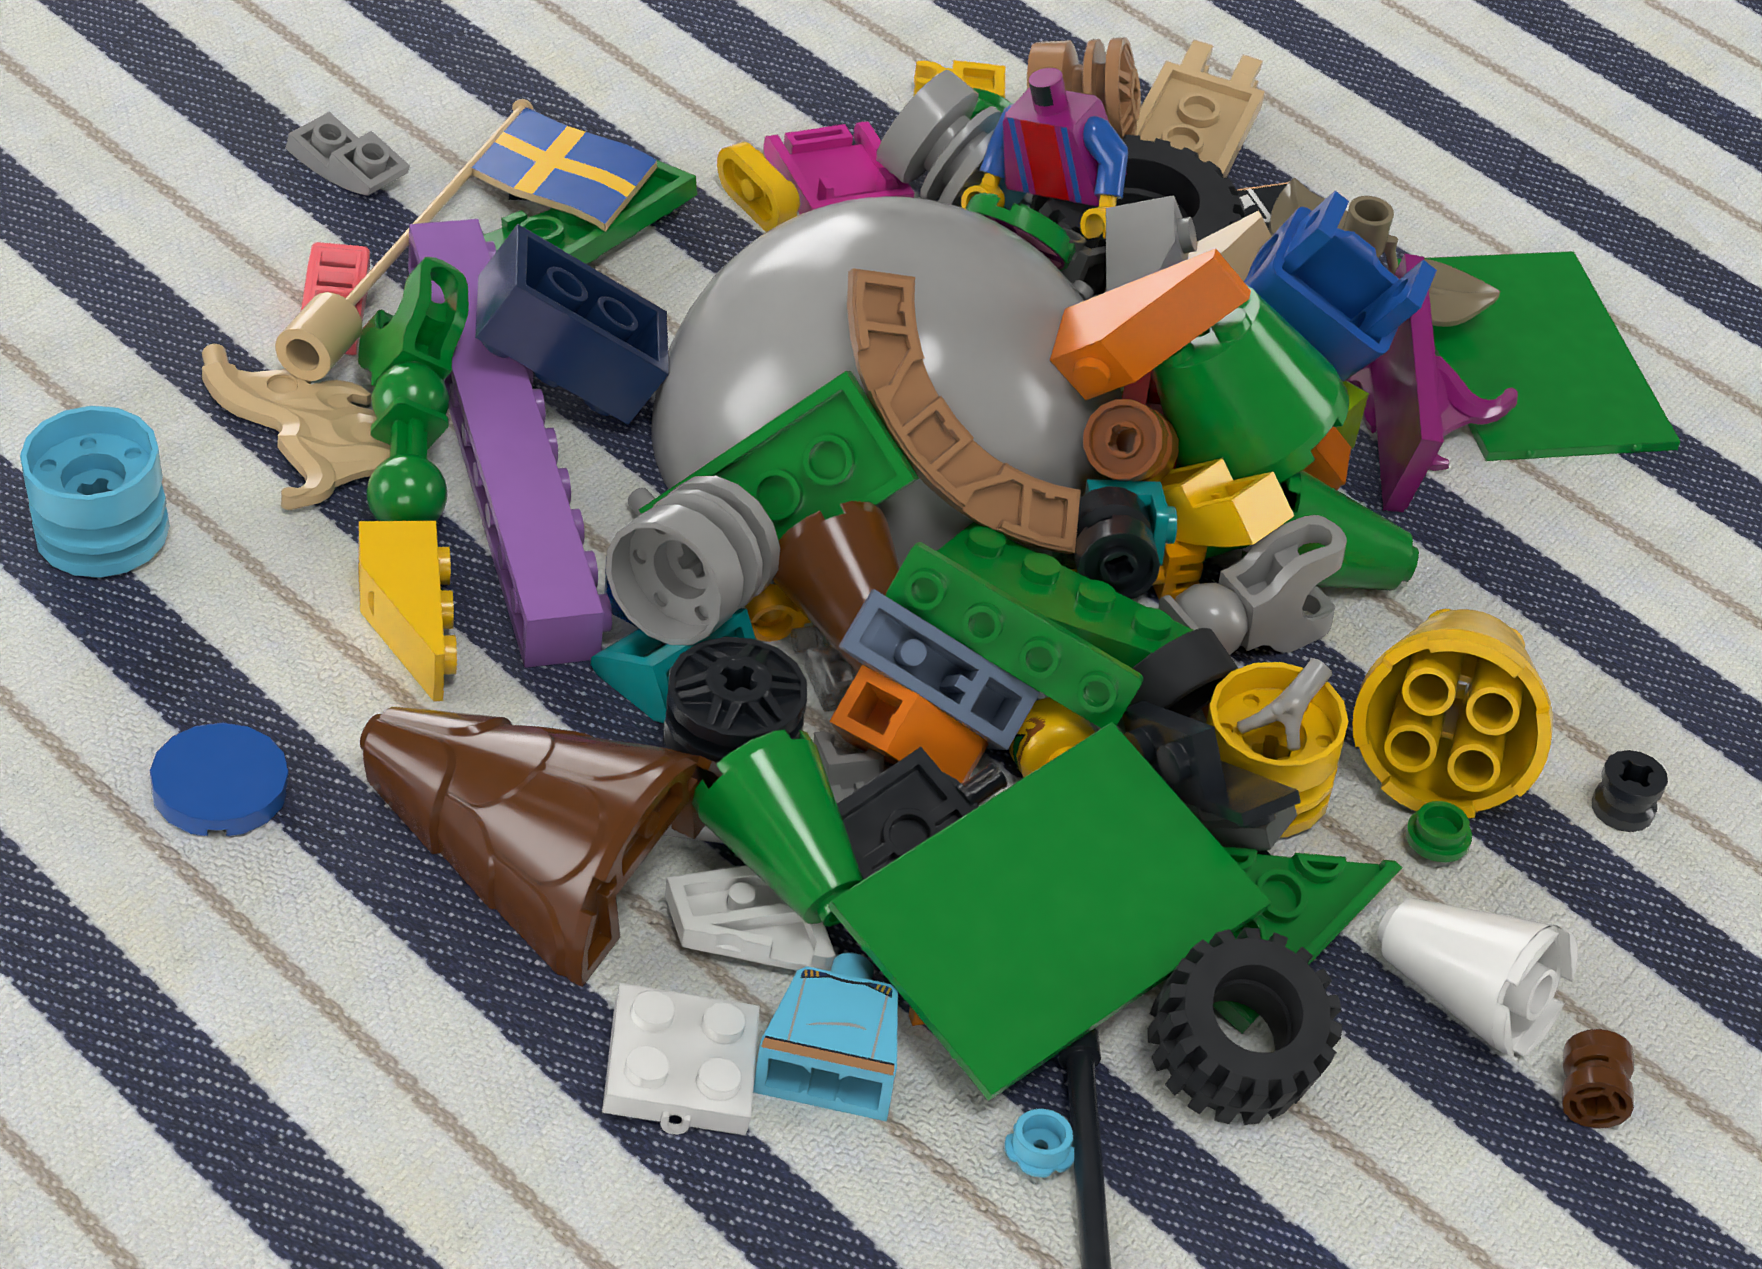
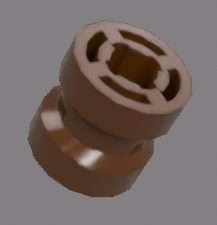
[1562,1029,1634,1129]

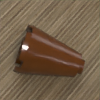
[773,501,900,673]

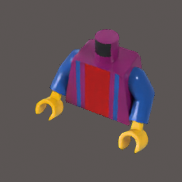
[961,68,1128,239]

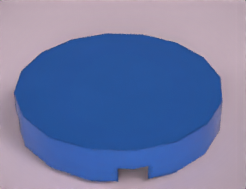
[150,723,289,836]

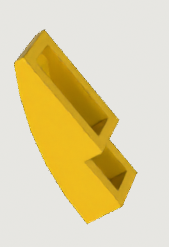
[1158,458,1294,547]

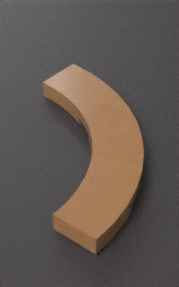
[847,268,1081,554]

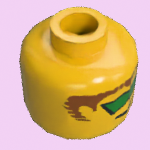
[1009,697,1096,778]

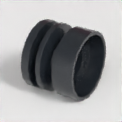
[662,637,807,763]

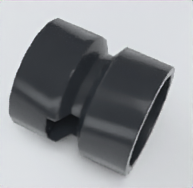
[1074,486,1160,599]

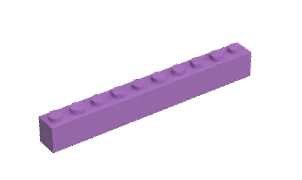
[408,219,612,668]

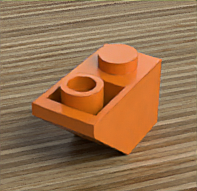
[829,665,988,784]

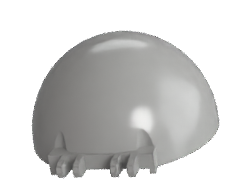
[651,196,1122,567]

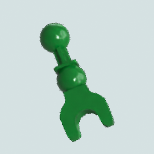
[358,256,469,521]

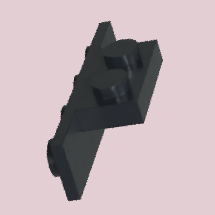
[1122,701,1301,828]

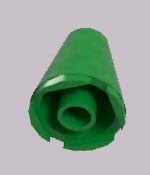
[1241,470,1419,591]
[692,730,863,926]

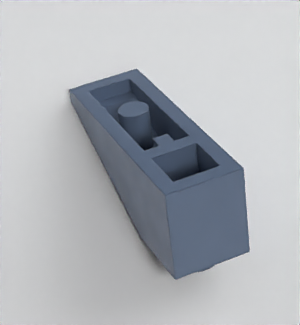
[838,589,1040,750]

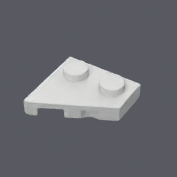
[665,865,836,971]

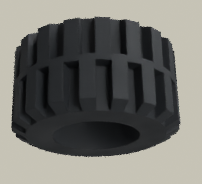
[1147,927,1343,1125]

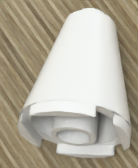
[1378,898,1578,1057]

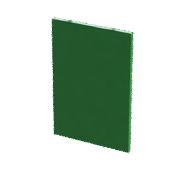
[1397,251,1681,461]
[828,722,1272,1101]

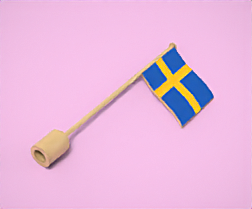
[275,99,657,381]

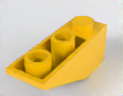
[358,521,457,701]

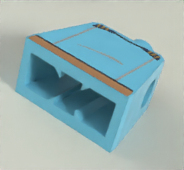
[753,953,898,1122]

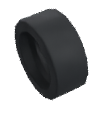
[1122,628,1238,718]

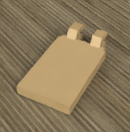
[1136,40,1265,178]

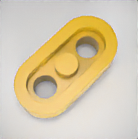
[717,142,800,232]

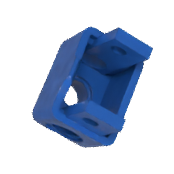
[1244,190,1437,382]

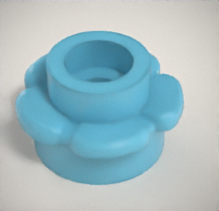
[1004,1109,1075,1178]

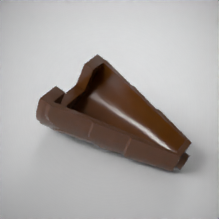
[360,706,722,987]

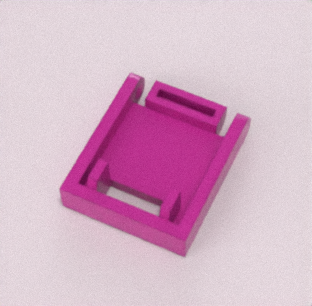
[764,121,915,214]

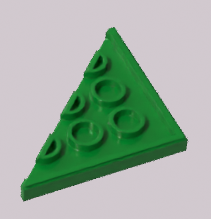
[1213,847,1403,1034]

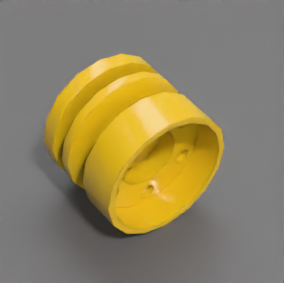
[1206,662,1349,837]

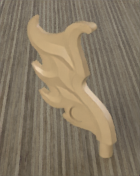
[202,344,390,510]

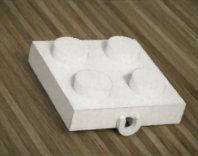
[602,983,760,1136]

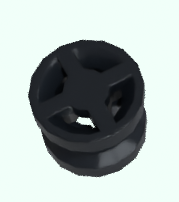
[1592,750,1668,832]

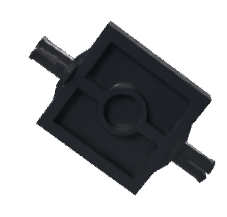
[837,747,1008,880]

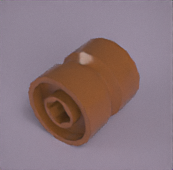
[1083,399,1178,482]

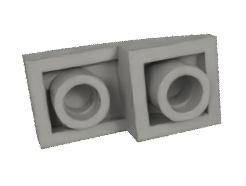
[285,112,410,196]

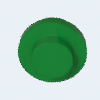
[1405,801,1472,862]

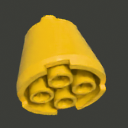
[1352,609,1553,818]

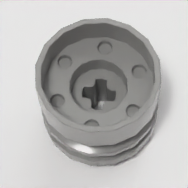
[876,69,1002,208]
[606,476,780,645]

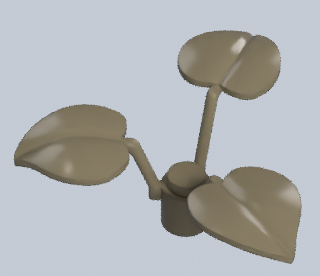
[1269,178,1500,327]

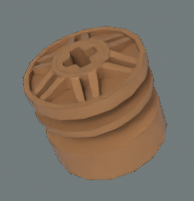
[1027,37,1141,139]

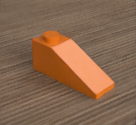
[1050,248,1251,401]

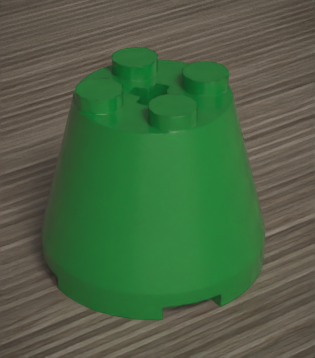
[1152,286,1349,483]

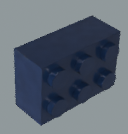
[475,224,669,425]

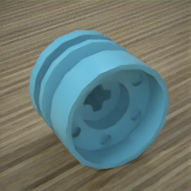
[20,406,170,578]

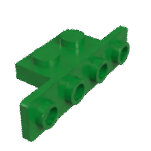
[886,542,1143,729]

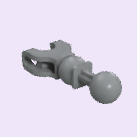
[1158,515,1347,655]

